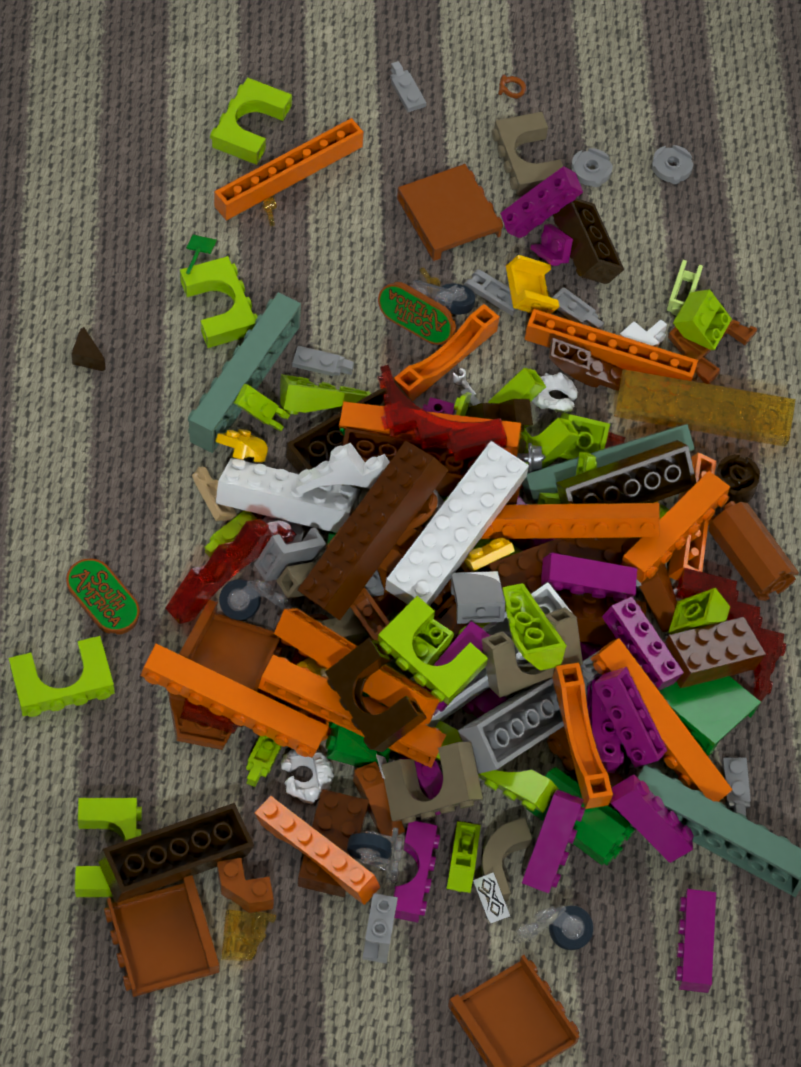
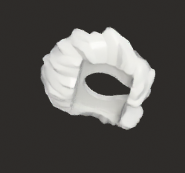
[532,372,578,414]
[281,749,334,804]

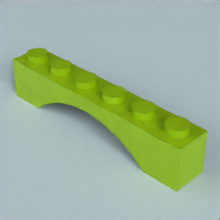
[435,721,559,813]

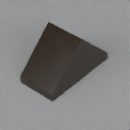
[71,327,106,371]

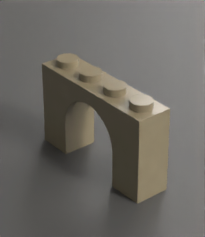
[492,112,563,196]
[277,561,369,646]
[482,607,583,697]
[381,742,483,825]

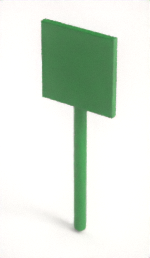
[186,234,217,274]

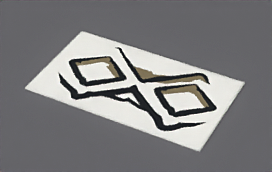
[473,873,510,923]

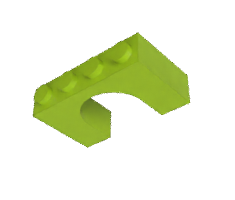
[210,77,292,165]
[180,256,257,348]
[488,368,580,470]
[378,596,488,705]
[8,636,115,717]
[75,798,142,897]

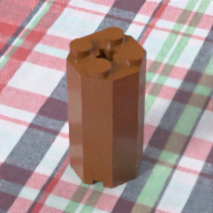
[708,501,799,601]

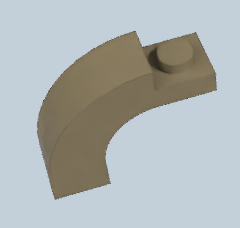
[481,818,532,902]

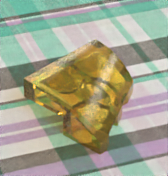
[222,909,276,961]

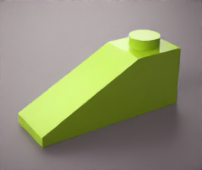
[447,821,481,893]

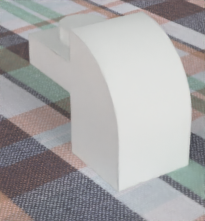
[619,319,667,347]

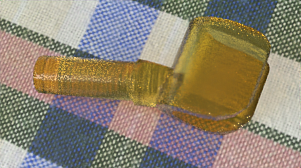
[263,197,277,226]
[420,268,441,292]

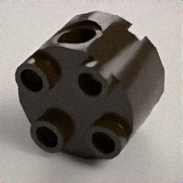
[715,454,760,505]

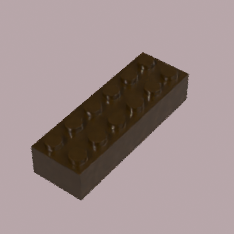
[286,380,420,474]
[556,440,697,504]
[97,803,254,903]

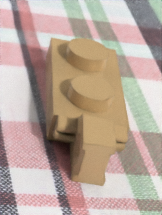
[192,467,236,521]

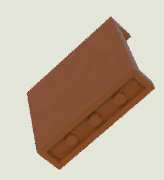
[397,164,503,261]
[179,600,286,693]
[104,875,219,997]
[448,955,580,1067]

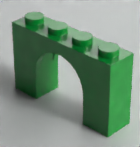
[325,691,390,769]

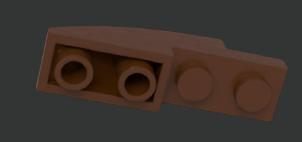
[549,338,625,391]

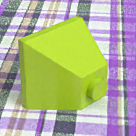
[559,413,610,460]
[669,588,730,635]

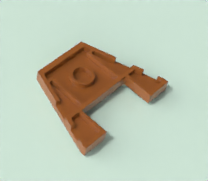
[668,320,757,386]
[168,692,236,750]

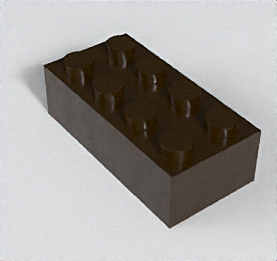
[553,198,625,284]

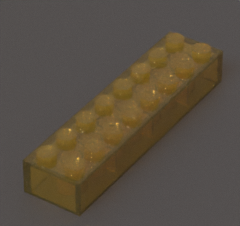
[614,369,796,447]

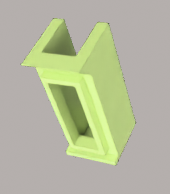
[667,260,703,316]

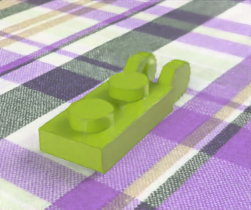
[234,384,290,431]

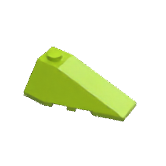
[280,374,371,415]
[502,583,567,671]

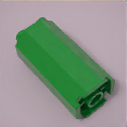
[525,767,635,866]

